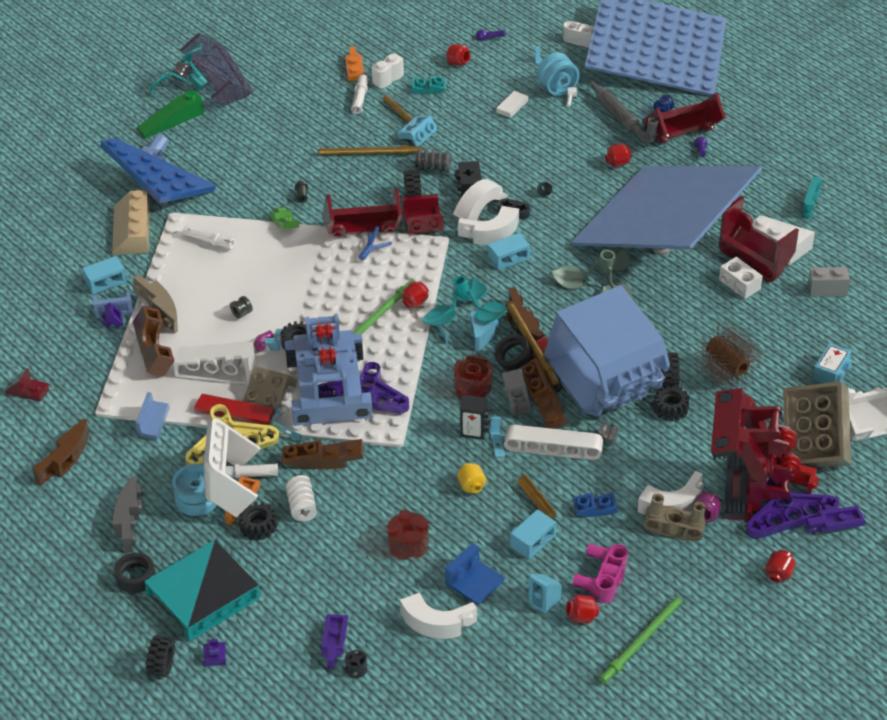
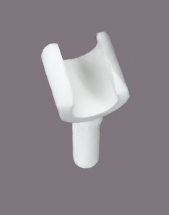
[566,87,577,107]

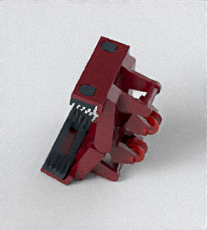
[711,388,801,520]

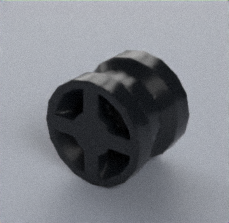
[345,650,367,678]

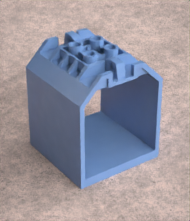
[544,285,670,416]

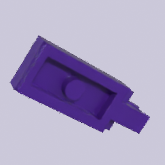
[805,505,866,533]
[321,614,348,669]

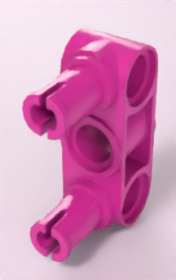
[572,543,628,603]

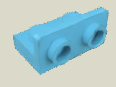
[397,115,437,146]

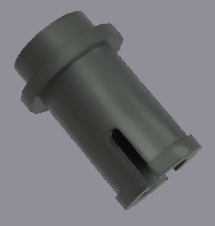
[294,181,308,203]

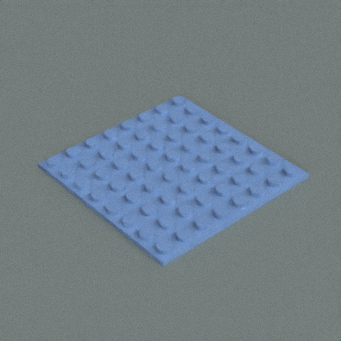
[584,0,727,96]
[571,166,762,250]

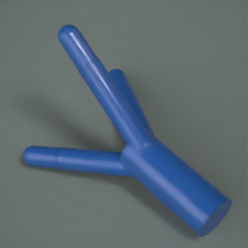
[359,227,392,260]

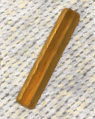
[518,474,557,519]

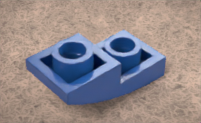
[572,492,619,517]

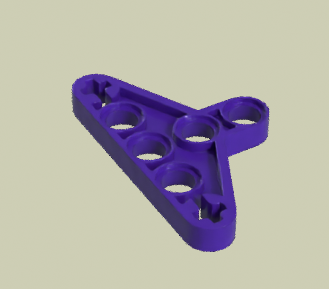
[318,362,409,414]
[746,479,840,539]

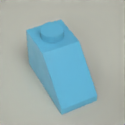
[471,311,499,351]
[529,574,562,614]

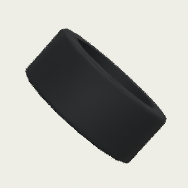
[494,334,533,372]
[114,552,156,593]

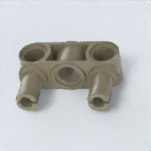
[643,493,706,541]

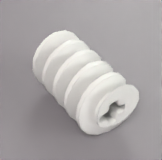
[286,475,317,522]

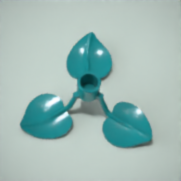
[149,43,208,96]
[421,276,507,326]

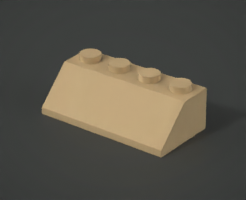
[112,190,150,255]

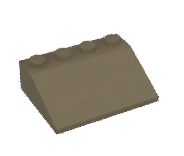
[783,381,851,467]

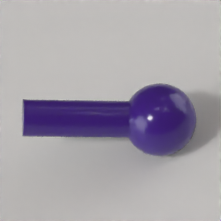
[475,29,506,41]
[694,136,708,157]

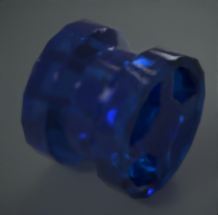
[653,95,675,113]

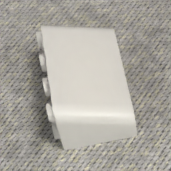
[848,387,887,441]

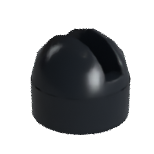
[537,182,552,196]

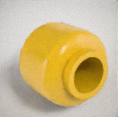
[457,463,486,493]

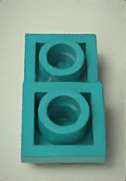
[411,75,446,94]

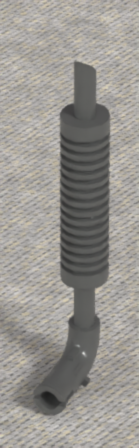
[590,81,659,144]

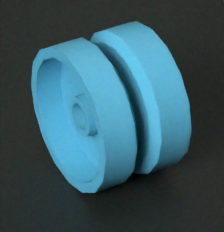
[537,52,580,96]
[172,464,217,516]

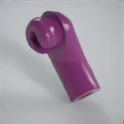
[253,330,274,352]

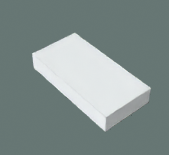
[496,91,528,118]

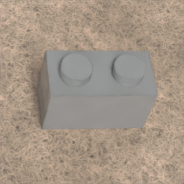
[808,267,850,297]

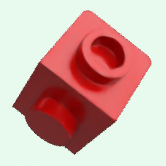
[789,465,819,494]

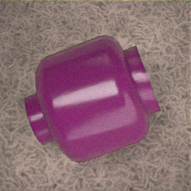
[694,492,721,523]

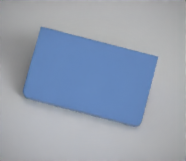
[136,392,170,440]

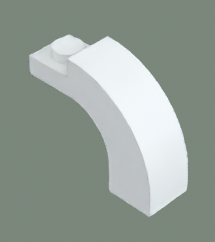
[453,179,508,221]
[458,206,519,244]
[637,471,704,515]
[400,592,477,639]

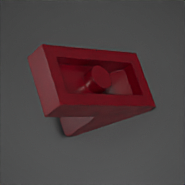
[5,369,49,402]

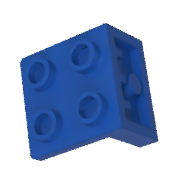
[445,543,504,605]

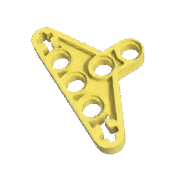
[185,404,279,465]

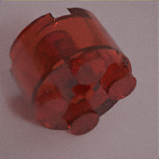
[454,355,493,398]
[387,510,429,560]

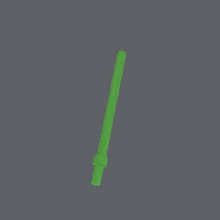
[353,279,415,334]
[599,597,682,684]

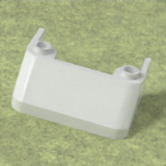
[204,419,260,517]

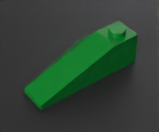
[137,90,204,138]

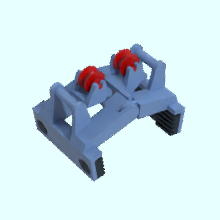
[285,314,372,426]

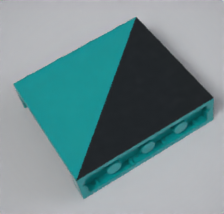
[144,540,260,642]

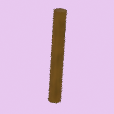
[383,95,413,123]

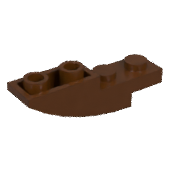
[506,287,544,340]
[519,358,568,429]
[32,419,89,485]
[282,439,364,469]

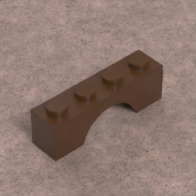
[133,306,175,377]

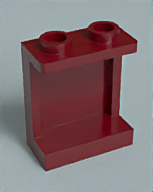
[402,194,444,234]

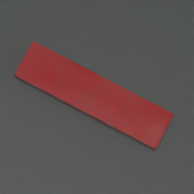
[194,393,275,425]

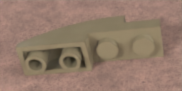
[133,274,178,333]

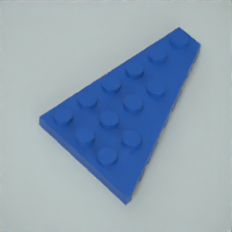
[100,138,216,204]

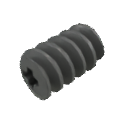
[415,147,452,172]

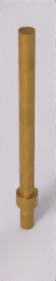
[319,145,422,155]
[507,303,559,385]

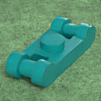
[802,177,822,219]

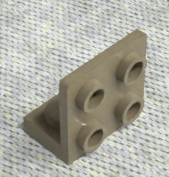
[243,366,298,410]

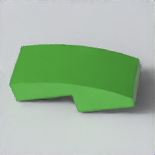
[269,206,299,230]

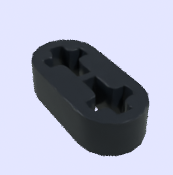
[498,198,530,219]

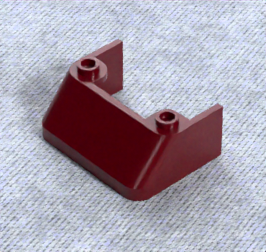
[642,92,726,144]
[322,189,402,237]
[719,196,799,282]

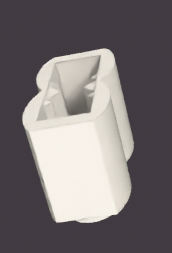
[372,54,404,89]

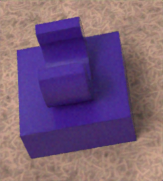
[101,302,123,328]
[203,639,226,667]

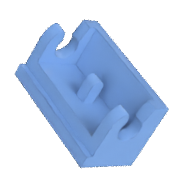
[93,290,133,319]

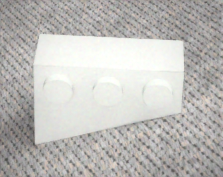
[753,215,815,265]

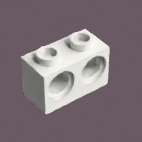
[719,257,763,299]

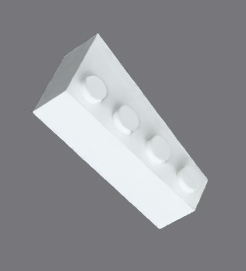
[174,342,255,385]

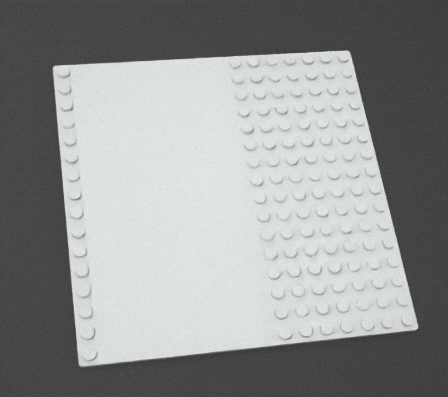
[95,213,449,447]

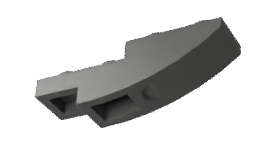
[113,476,143,553]

